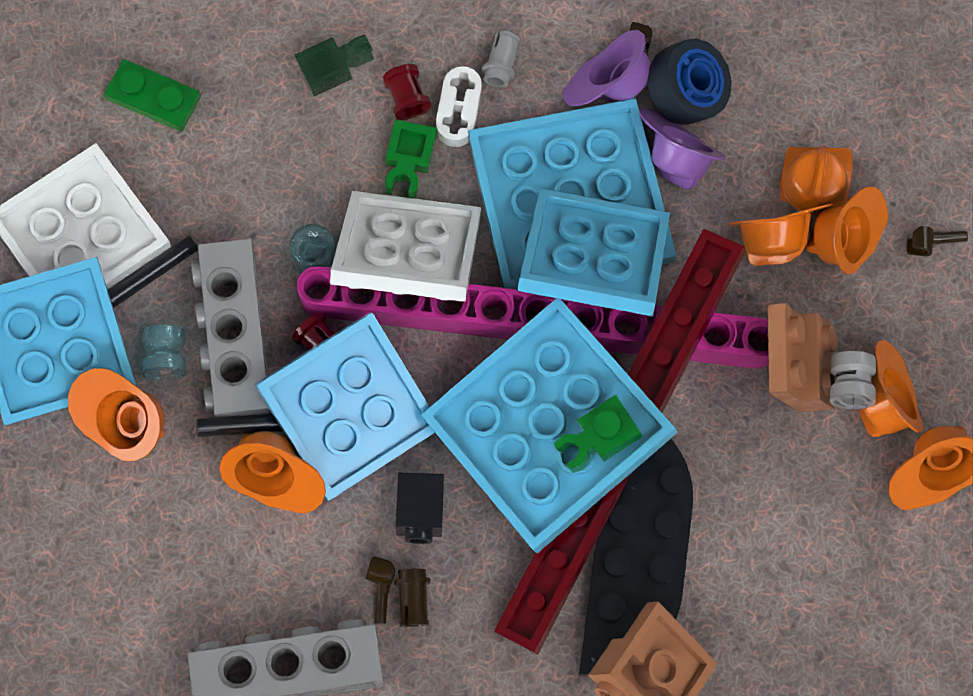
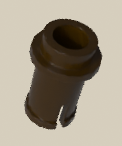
[394,568,431,627]

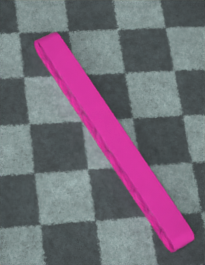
[297,266,769,369]

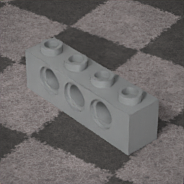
[191,238,272,418]
[187,619,384,696]

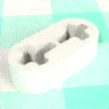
[436,66,482,147]

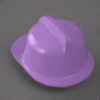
[563,30,652,106]
[638,108,726,190]

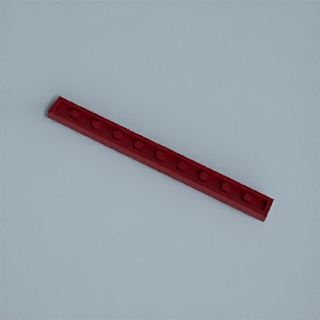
[494,228,746,655]

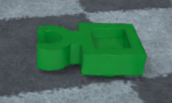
[385,119,437,199]
[554,395,643,473]

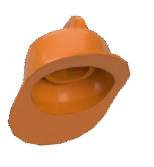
[780,146,853,215]
[806,186,888,275]
[728,204,833,266]
[859,340,924,437]
[68,368,166,461]
[888,426,973,510]
[219,431,326,514]

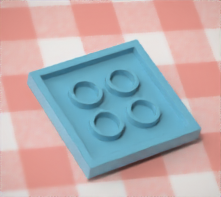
[517,188,670,316]
[0,257,137,426]
[254,312,435,501]

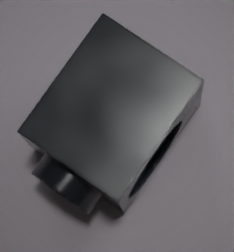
[396,472,444,544]

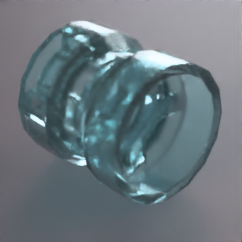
[290,224,336,275]
[140,324,186,380]

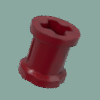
[383,64,432,120]
[292,312,335,350]

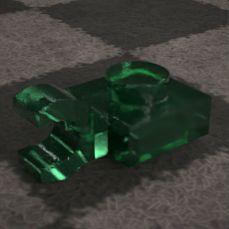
[294,35,374,97]

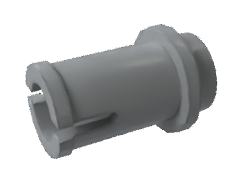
[481,31,521,88]

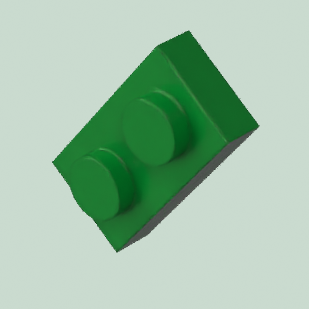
[104,59,201,132]

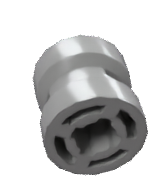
[830,351,876,409]

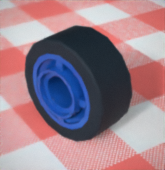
[648,38,732,125]

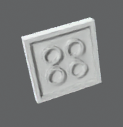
[0,143,171,290]
[330,191,481,302]

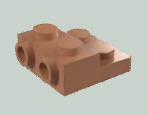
[767,303,837,412]
[588,601,718,696]

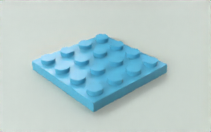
[468,98,677,289]
[421,298,678,553]

